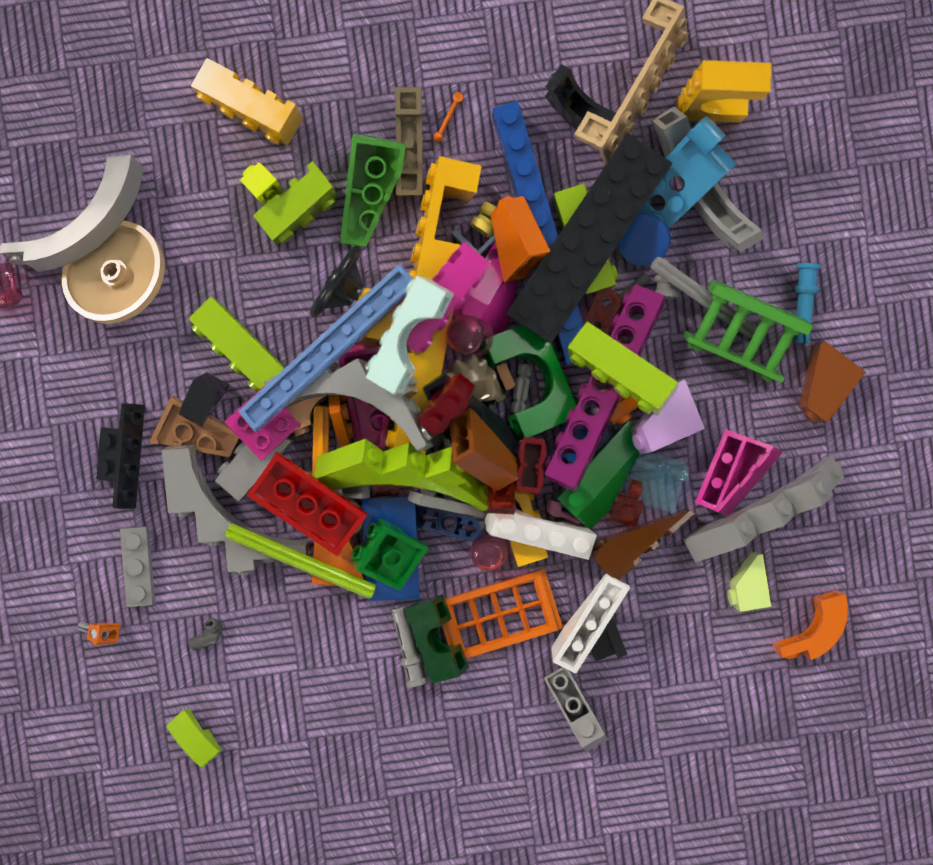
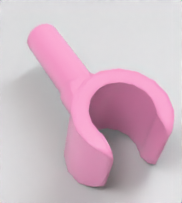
[547,500,581,525]

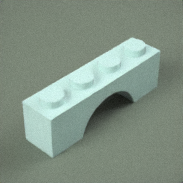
[366,276,455,394]

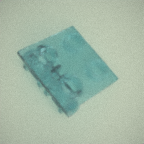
[624,452,689,513]

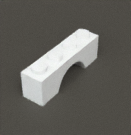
[484,502,597,560]

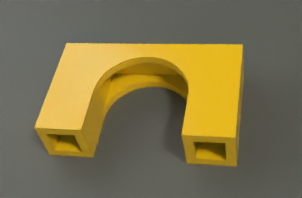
[675,60,771,123]

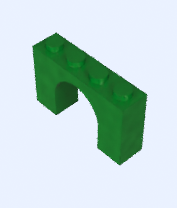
[477,325,578,441]

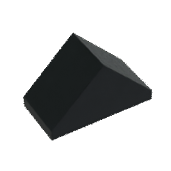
[179,372,229,427]

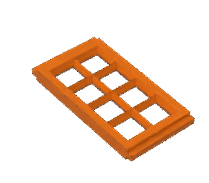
[442,568,563,659]

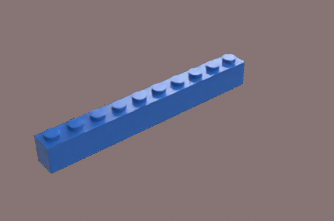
[492,101,584,366]

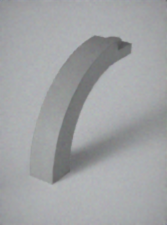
[651,107,764,252]
[0,155,144,272]

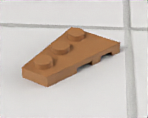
[149,396,240,457]

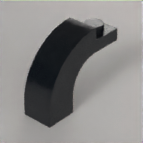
[545,64,616,129]

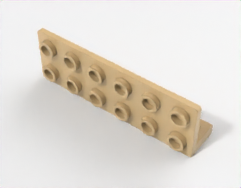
[574,0,689,165]

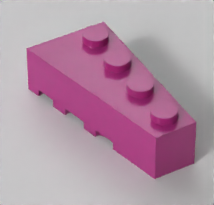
[407,242,490,354]

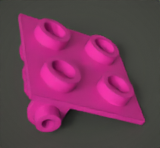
[224,386,301,461]

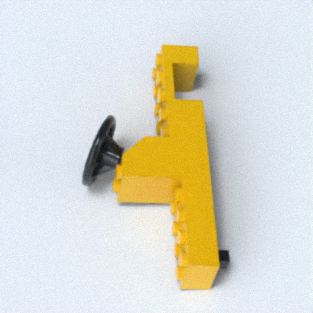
[309,156,482,454]

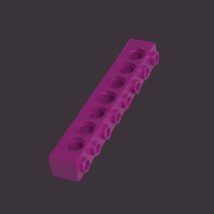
[543,284,665,493]

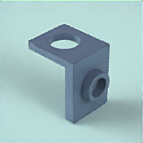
[451,229,495,256]

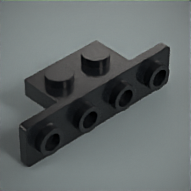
[96,403,145,509]

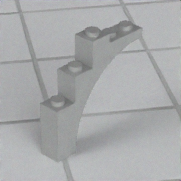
[264,358,434,451]
[162,445,310,575]
[683,455,844,563]

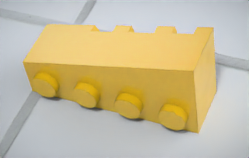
[191,58,303,146]

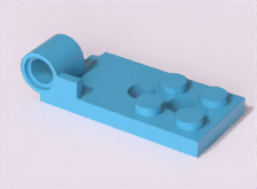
[639,116,737,228]

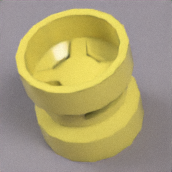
[470,201,496,238]

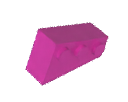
[695,429,783,516]

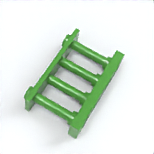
[683,278,813,383]

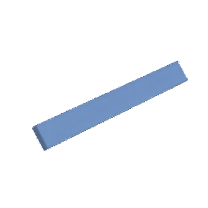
[238,263,414,432]

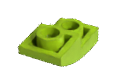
[166,709,222,768]

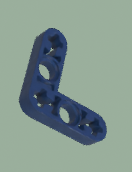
[416,488,486,541]

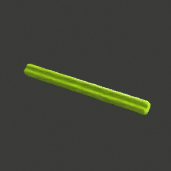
[225,524,376,599]

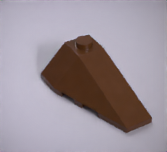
[591,508,694,580]

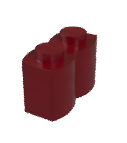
[418,373,475,435]
[514,437,546,495]

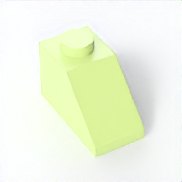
[727,551,771,612]

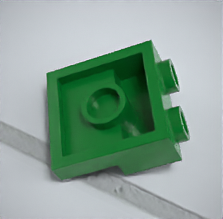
[352,518,429,591]

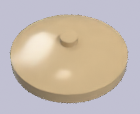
[62,221,165,324]

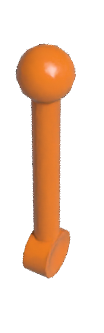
[433,92,463,143]

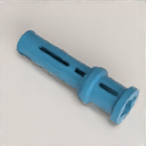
[793,263,821,344]

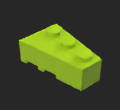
[253,161,338,245]

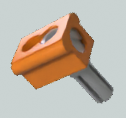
[77,622,121,645]

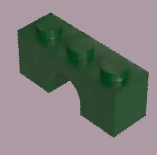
[405,594,469,684]

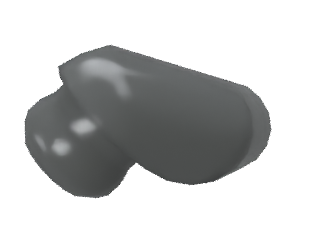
[189,618,222,651]

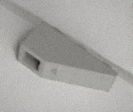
[544,667,609,752]

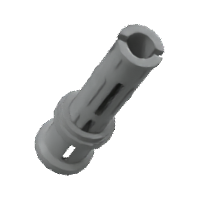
[391,605,429,688]

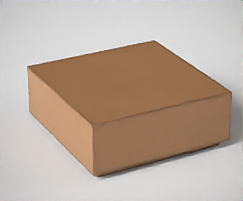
[495,363,515,391]

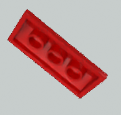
[247,452,368,556]

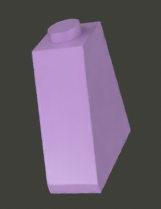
[631,380,705,454]

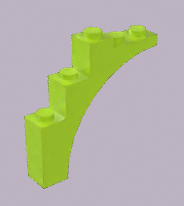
[314,439,493,512]

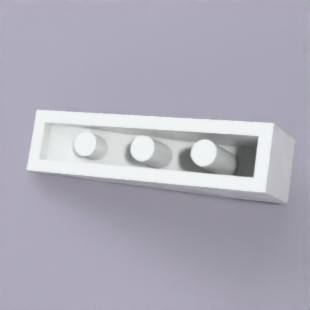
[552,574,630,673]

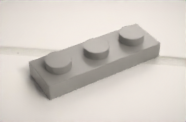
[407,488,488,519]
[120,526,155,607]

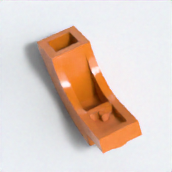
[772,590,848,660]

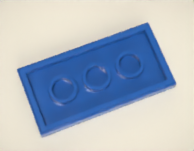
[362,495,420,601]

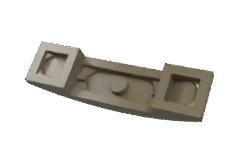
[395,87,423,196]

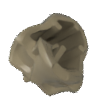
[445,355,506,402]

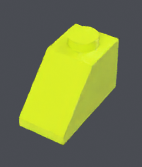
[240,162,285,206]

